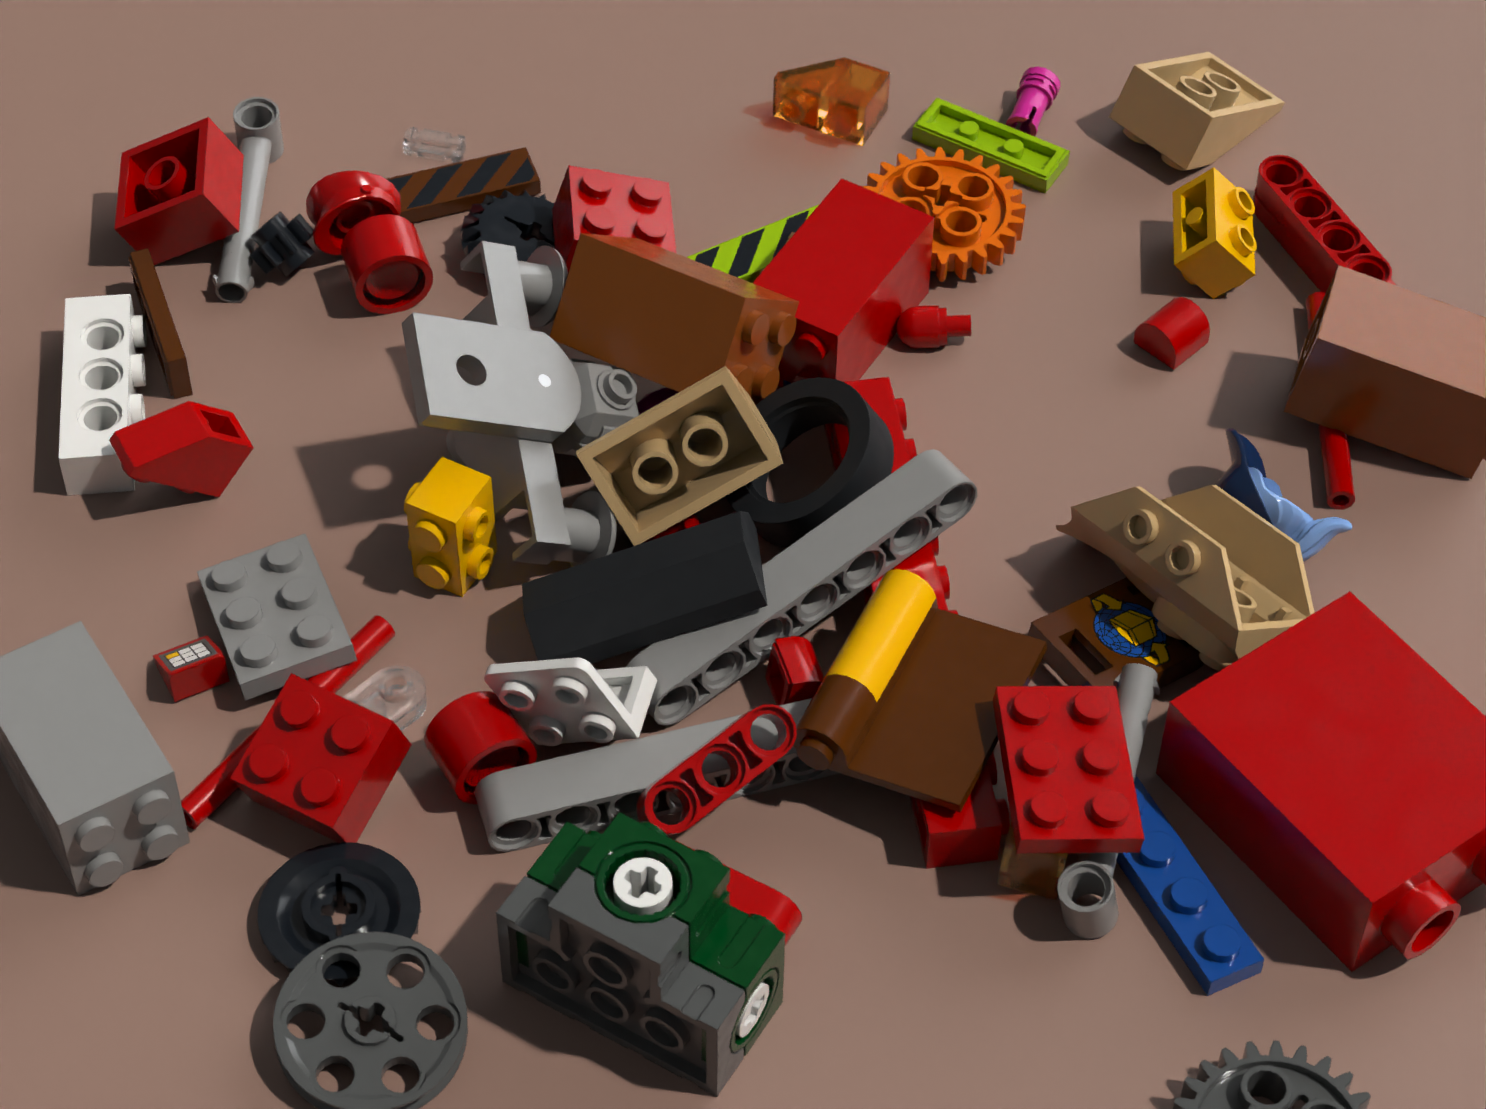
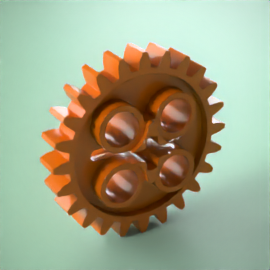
[862,147,1026,282]

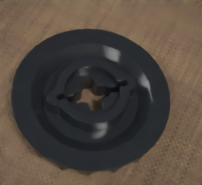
[460,189,555,275]
[258,842,421,987]

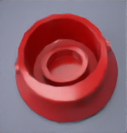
[306,170,401,255]

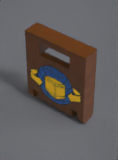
[1028,577,1204,688]

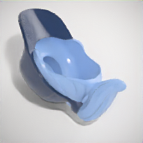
[1215,428,1352,562]

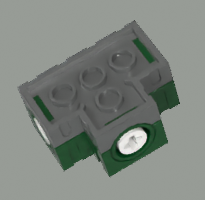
[496,812,785,1097]

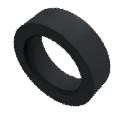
[726,377,894,548]

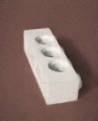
[58,294,147,496]

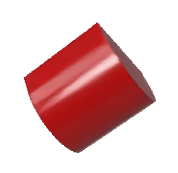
[1133,297,1210,370]
[765,636,825,706]

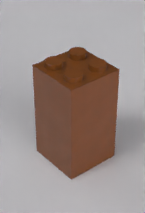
[550,233,799,405]
[1283,265,1486,479]

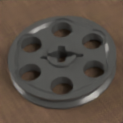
[273,932,468,1109]

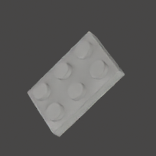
[197,534,357,700]

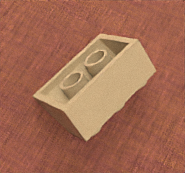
[576,366,783,546]

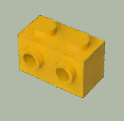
[1172,167,1257,299]
[404,457,497,597]

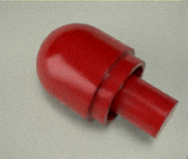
[896,305,971,349]

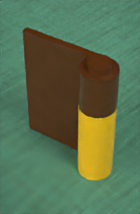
[793,569,1047,812]

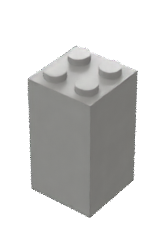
[0,621,190,896]

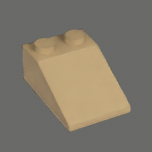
[1109,52,1285,171]

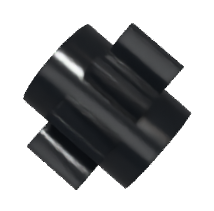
[250,211,315,276]

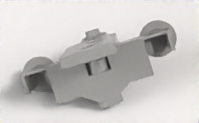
[401,241,639,567]

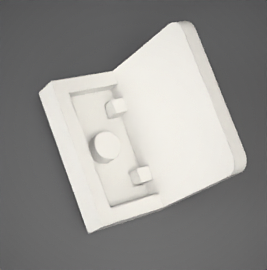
[484,658,657,746]

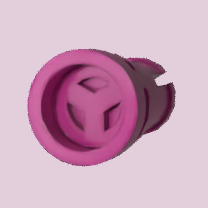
[1006,67,1060,137]

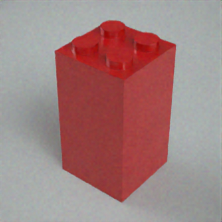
[753,178,935,387]

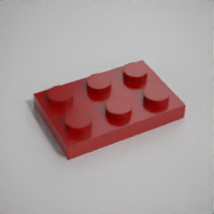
[993,686,1145,854]

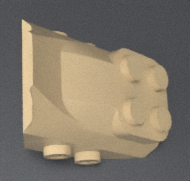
[1056,485,1315,671]

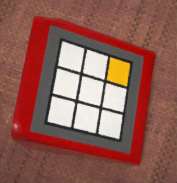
[153,635,229,702]

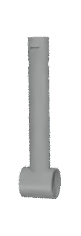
[212,97,284,303]
[1057,663,1160,939]

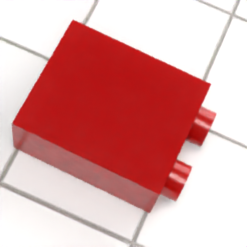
[1156,591,1486,972]

